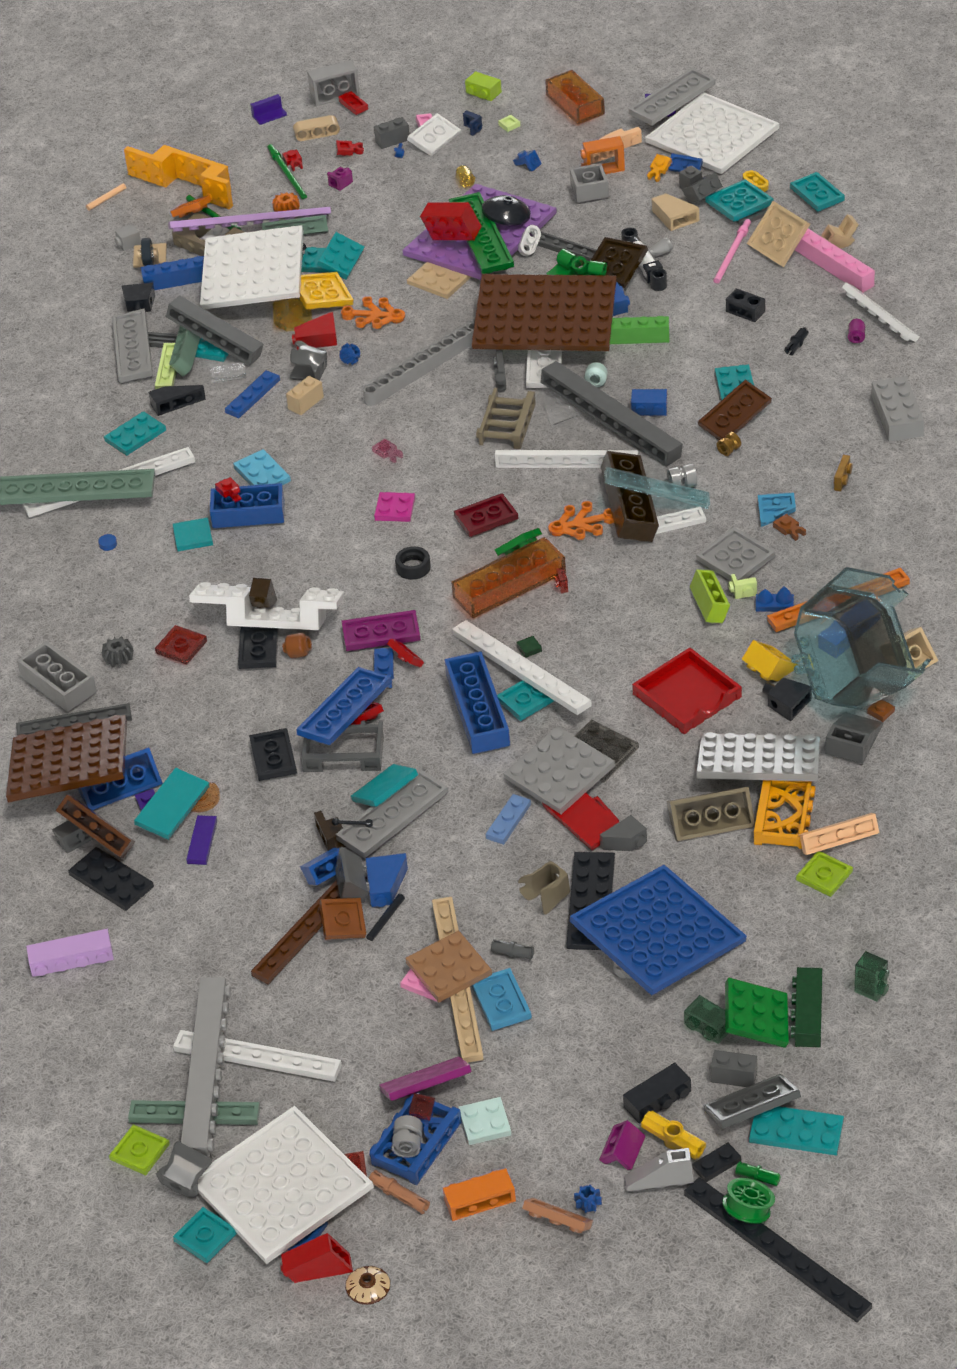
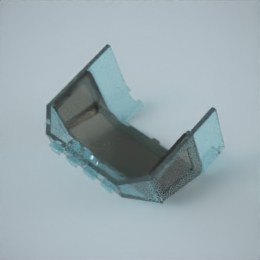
[790,567,932,710]

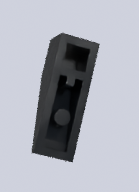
[148,385,206,416]

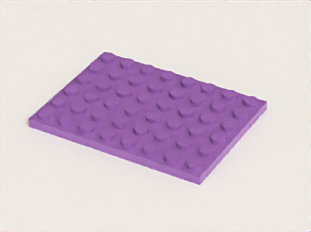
[403,184,557,280]

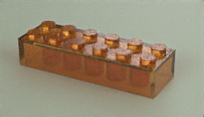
[451,537,566,618]

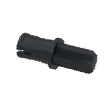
[784,327,809,355]

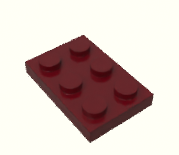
[454,493,519,537]

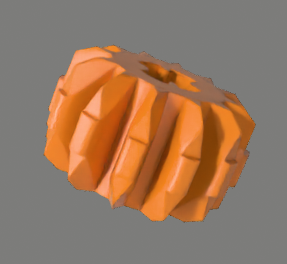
[272,192,300,212]

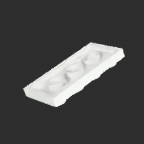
[526,350,562,388]

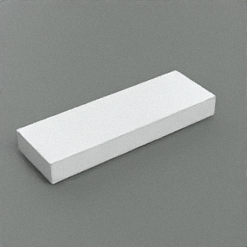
[656,506,706,534]

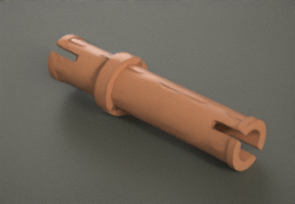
[369,1170,430,1214]

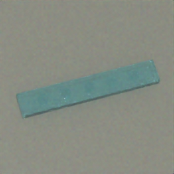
[604,467,710,509]

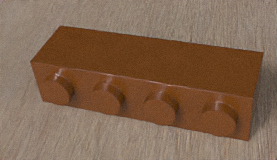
[55,794,135,858]

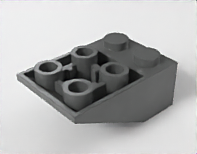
[826,712,883,764]

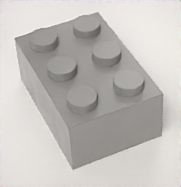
[307,60,360,106]

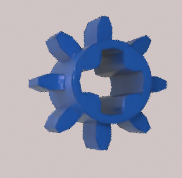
[339,343,360,365]
[574,1185,602,1213]

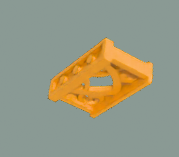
[754,780,816,849]

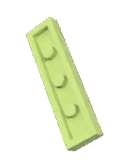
[155,343,177,389]

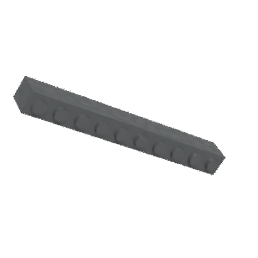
[540,361,683,466]

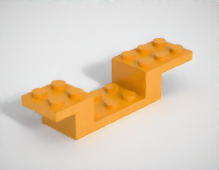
[124,145,233,210]

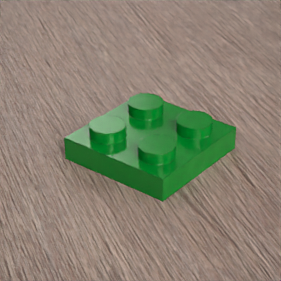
[494,528,542,556]

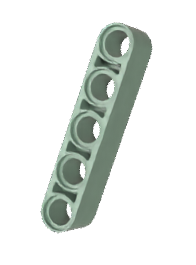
[169,326,200,376]

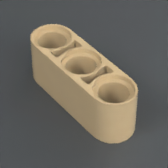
[293,115,340,141]

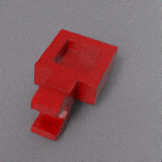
[215,477,242,502]

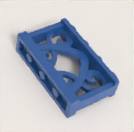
[369,1092,462,1185]

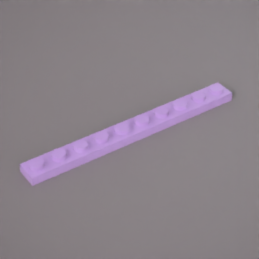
[168,207,331,232]

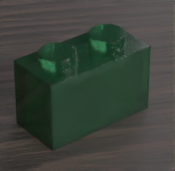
[854,951,890,1002]
[684,995,729,1044]

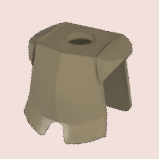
[518,861,570,915]

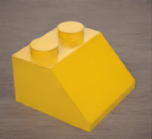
[742,640,799,682]

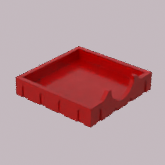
[632,647,742,734]

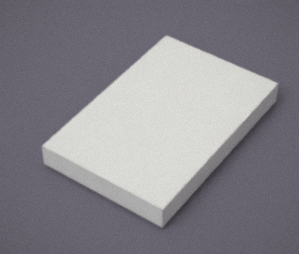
[407,113,461,156]

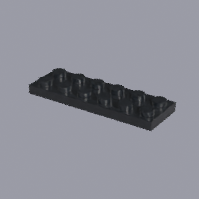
[566,852,615,950]

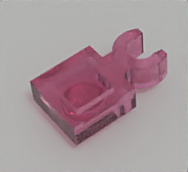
[372,439,403,463]

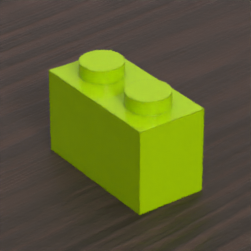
[465,71,502,101]

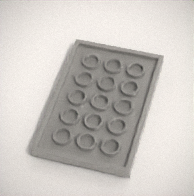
[697,732,820,782]

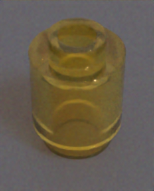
[456,165,475,187]

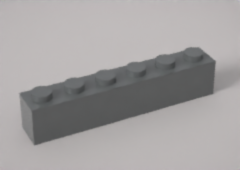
[166,295,264,366]

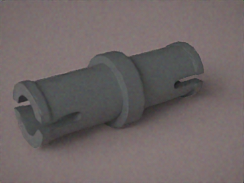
[491,939,534,960]

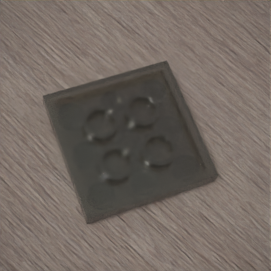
[575,719,639,783]

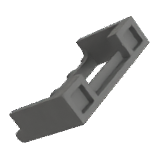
[301,720,384,772]

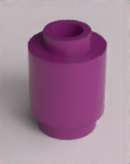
[848,318,865,343]

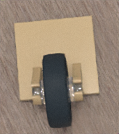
[133,238,167,268]

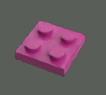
[374,492,415,522]

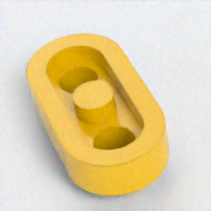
[743,170,769,192]

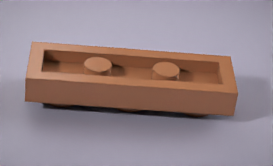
[522,1198,593,1233]

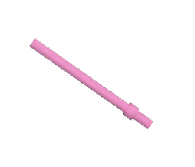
[713,219,751,284]

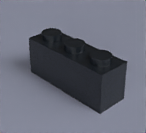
[623,1062,691,1124]

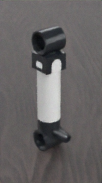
[621,227,667,291]

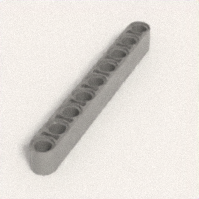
[363,320,475,406]

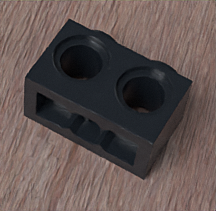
[726,288,765,322]

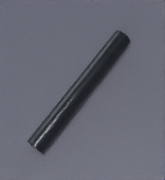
[366,894,405,941]

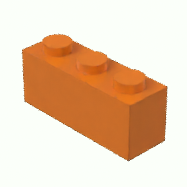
[443,1168,516,1221]

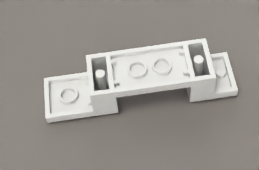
[189,582,344,630]

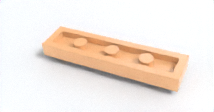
[799,813,879,855]

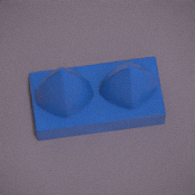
[756,586,794,612]

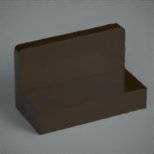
[314,811,347,851]

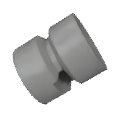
[666,463,697,491]
[392,1115,423,1158]

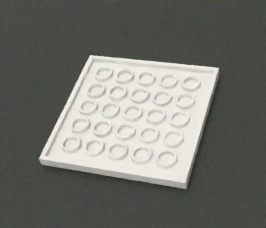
[645,92,779,174]
[200,225,304,309]
[198,1106,374,1264]

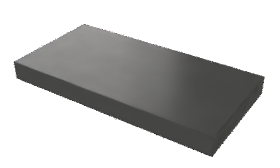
[703,1074,801,1129]

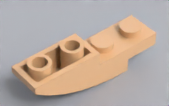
[590,127,642,164]

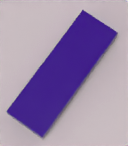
[186,815,217,865]

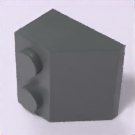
[335,847,370,903]

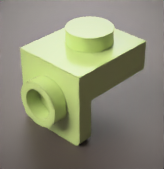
[728,574,757,599]

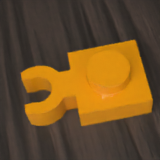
[647,154,672,182]

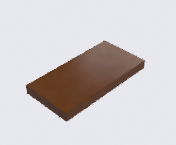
[698,379,772,440]

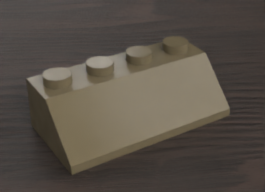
[667,787,755,841]

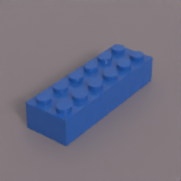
[444,651,510,754]

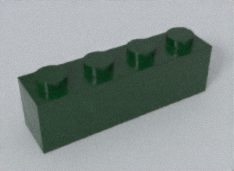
[791,967,822,1048]

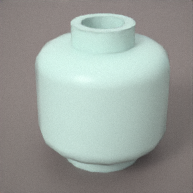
[584,362,608,388]

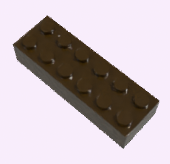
[601,451,659,542]

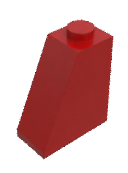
[292,312,337,350]
[281,1233,353,1283]

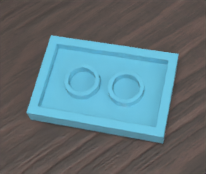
[233,449,291,485]

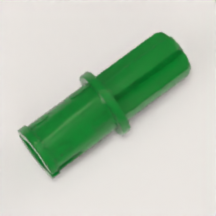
[735,1161,781,1186]

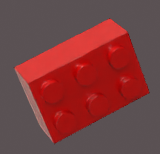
[420,202,482,240]

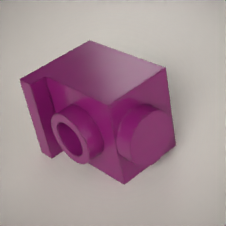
[327,166,353,191]

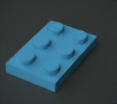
[472,968,532,1031]

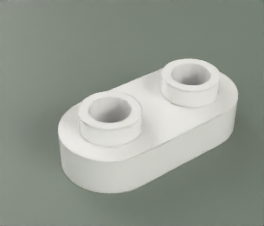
[518,225,541,257]

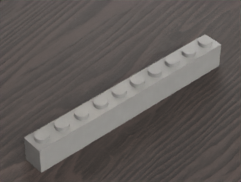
[181,977,231,1158]

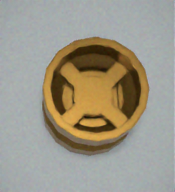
[716,432,742,456]

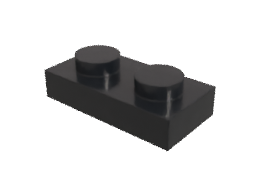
[692,1142,742,1182]

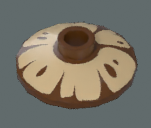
[345,1266,391,1305]

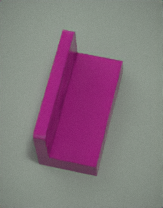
[599,1120,645,1170]

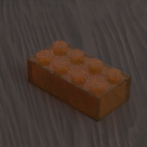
[545,70,605,125]

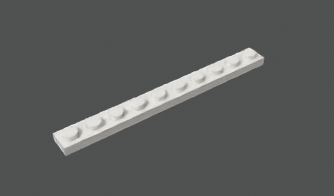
[23,447,195,518]
[452,620,592,715]

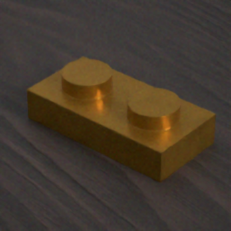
[834,454,853,492]

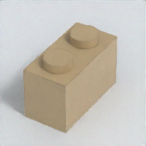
[286,376,324,415]

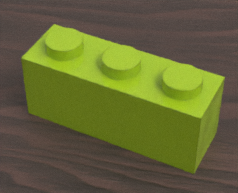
[690,569,730,623]

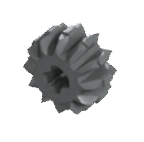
[101,636,134,667]

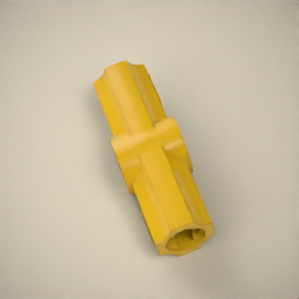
[641,1111,706,1159]

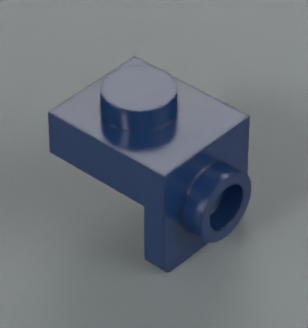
[463,110,483,136]

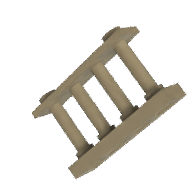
[476,388,536,449]

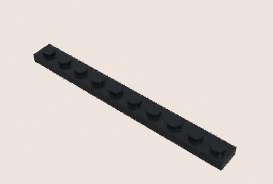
[684,1177,872,1323]

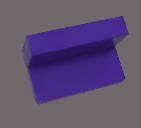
[250,94,287,125]

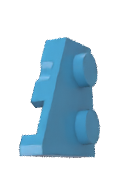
[758,493,796,527]

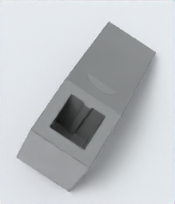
[625,1148,694,1191]

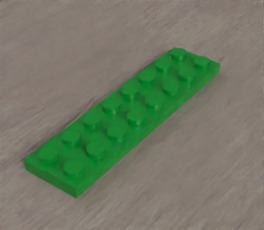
[449,192,514,274]

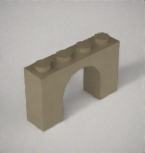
[172,212,244,256]

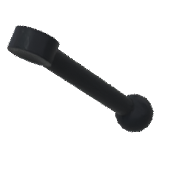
[331,818,373,828]

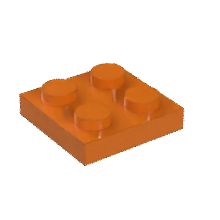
[171,195,212,218]

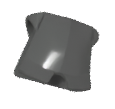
[290,341,327,381]
[156,1141,212,1198]

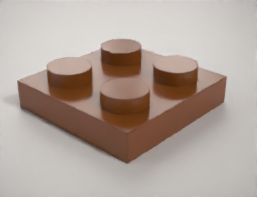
[319,898,366,940]

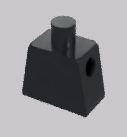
[122,282,155,312]
[762,678,812,721]

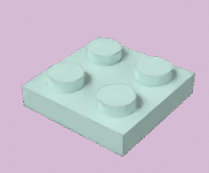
[458,1097,511,1145]

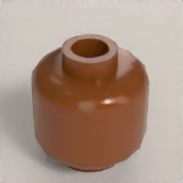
[282,632,312,658]

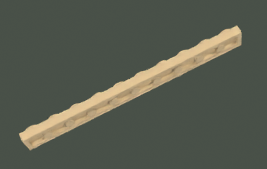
[432,897,484,1063]

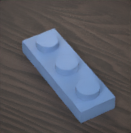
[486,794,531,845]

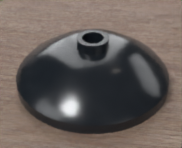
[482,195,531,226]

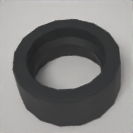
[395,546,431,580]

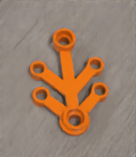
[341,296,405,329]
[548,501,614,540]

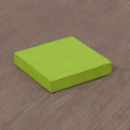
[796,851,853,897]
[109,1124,170,1176]

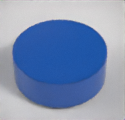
[98,534,117,551]

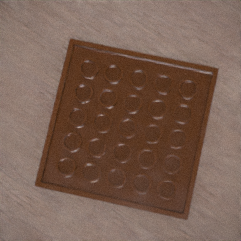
[6,715,127,802]

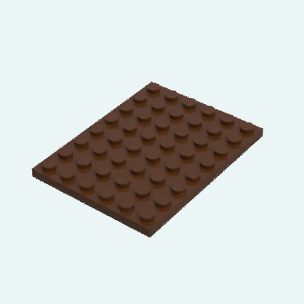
[472,274,617,351]

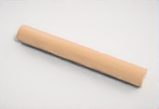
[86,183,126,211]

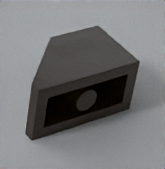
[249,578,277,608]

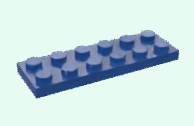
[296,667,391,745]

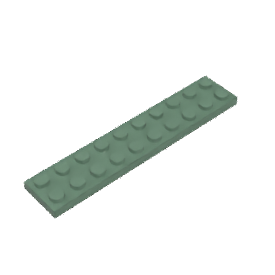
[0,469,155,505]

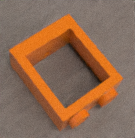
[580,136,625,174]

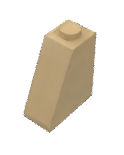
[652,193,699,231]

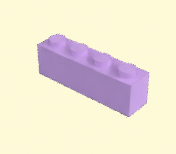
[26,929,114,977]

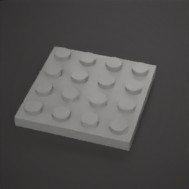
[503,726,615,814]

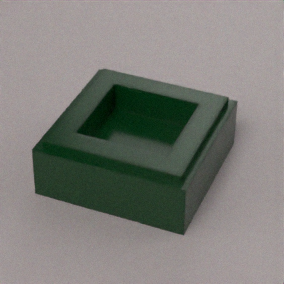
[516,636,542,658]

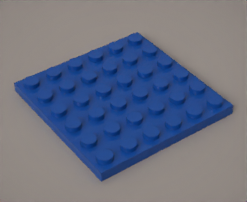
[570,865,747,996]

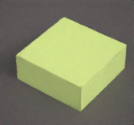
[498,115,520,132]

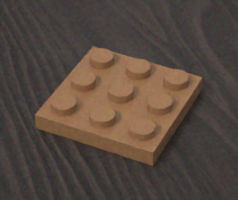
[405,930,492,1003]

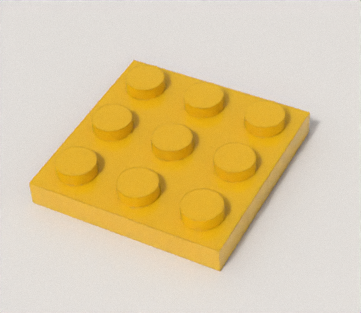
[299,272,354,309]

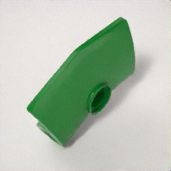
[546,249,607,276]

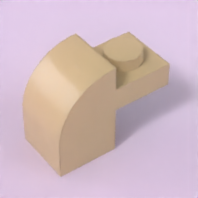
[821,214,859,249]

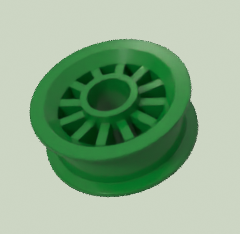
[722,1178,775,1223]

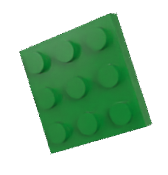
[725,977,789,1048]

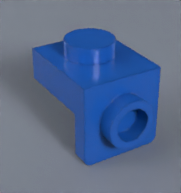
[513,150,542,171]

